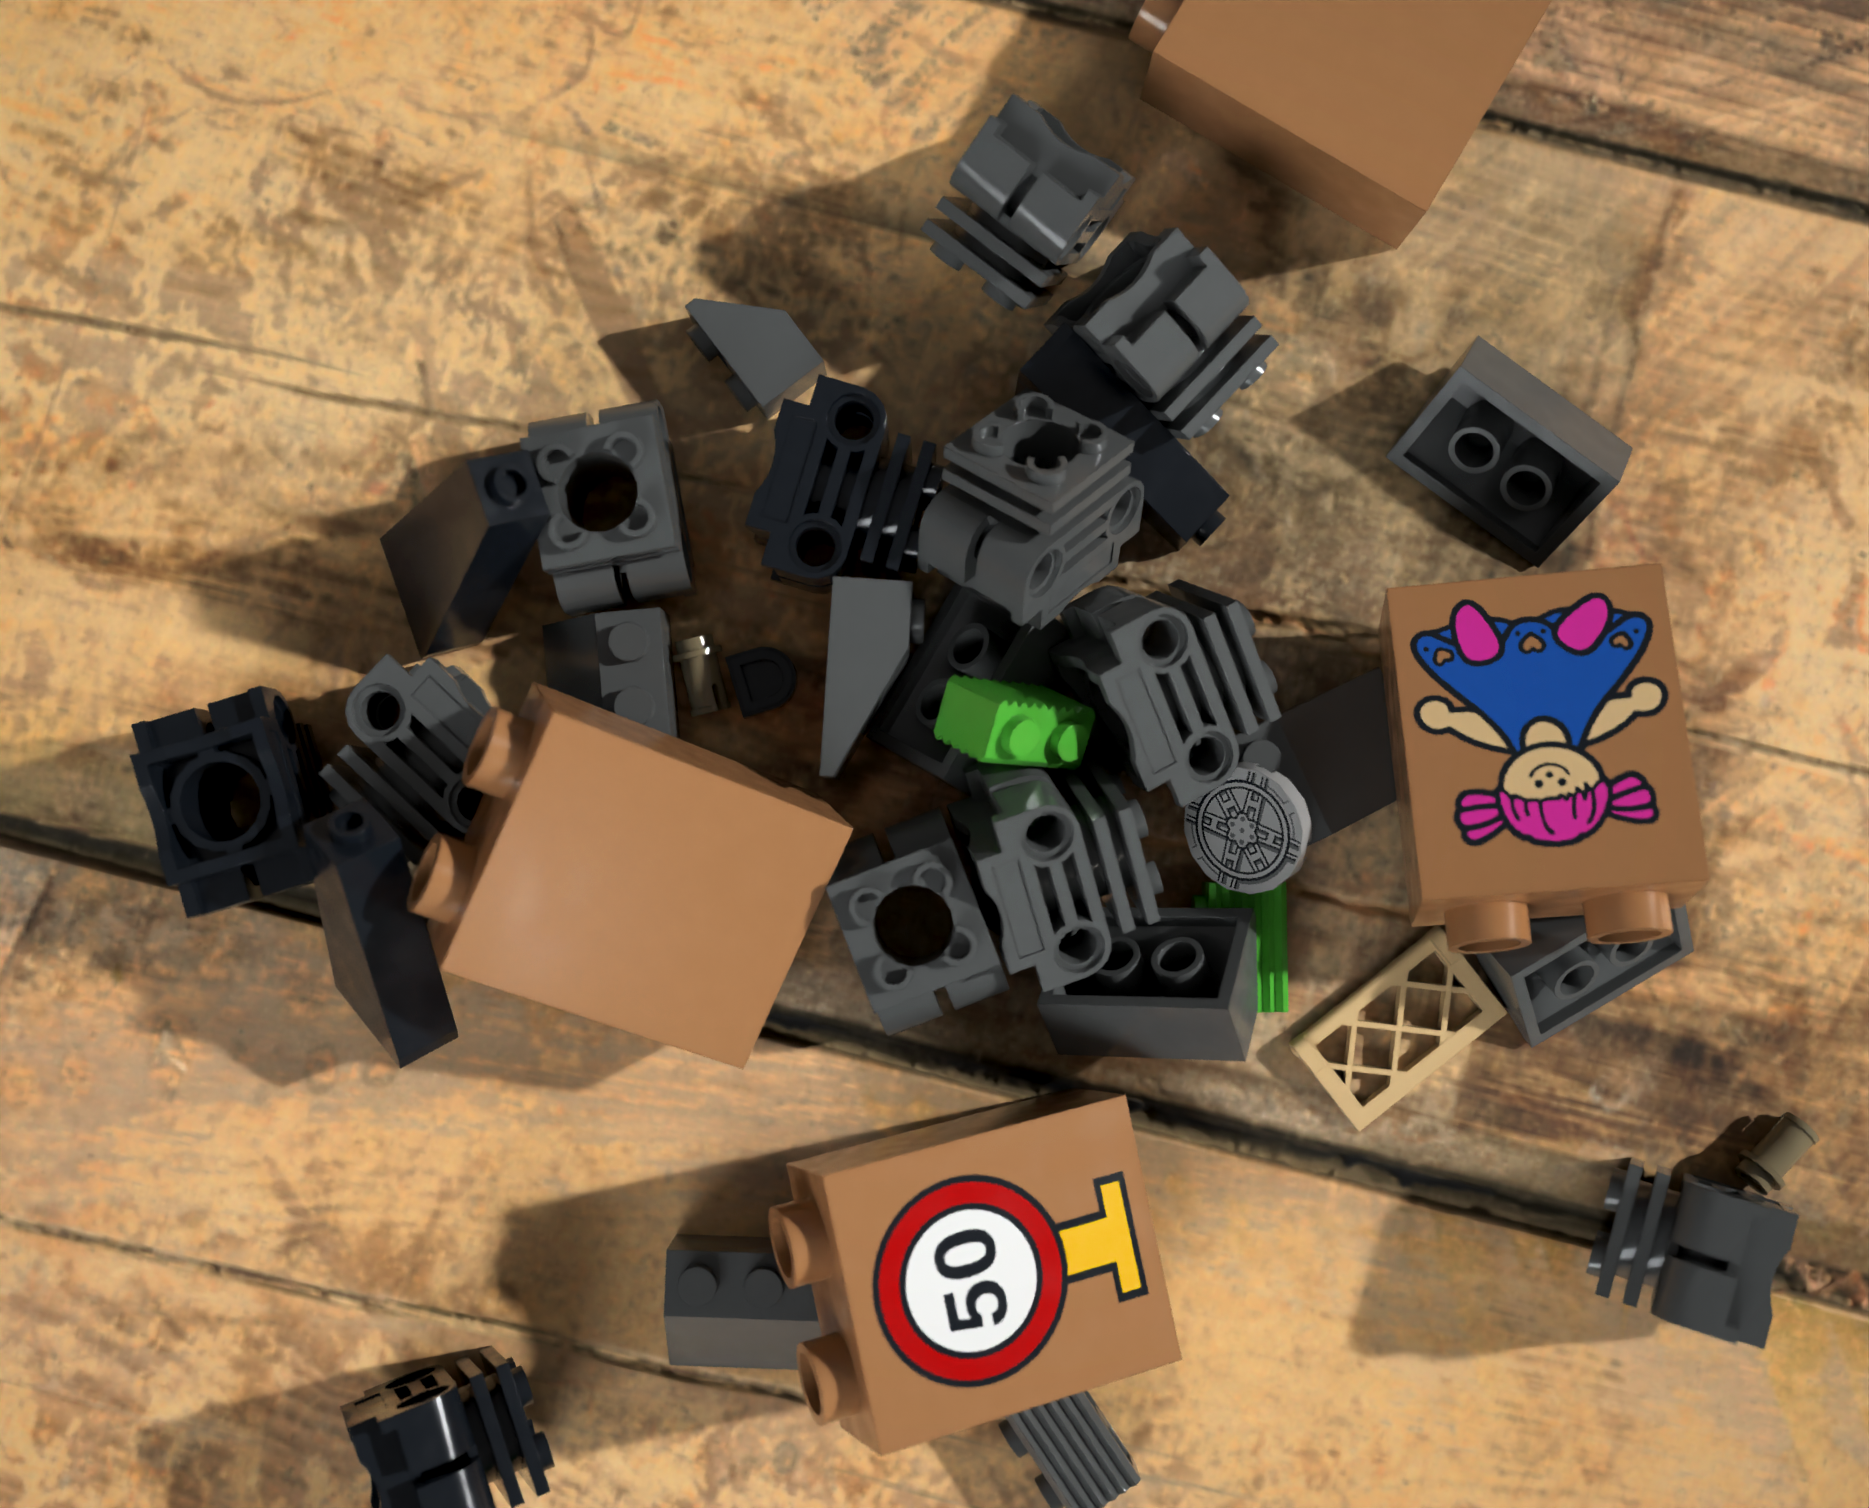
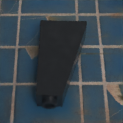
[1014,322,1230,551]
[380,449,550,659]
[303,797,458,1069]

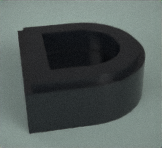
[725,647,798,719]

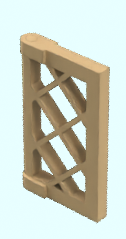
[1288,925,1508,1132]

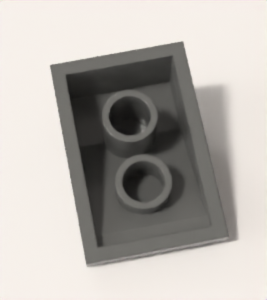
[820,576,925,780]
[1235,667,1397,846]

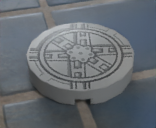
[1184,761,1312,894]

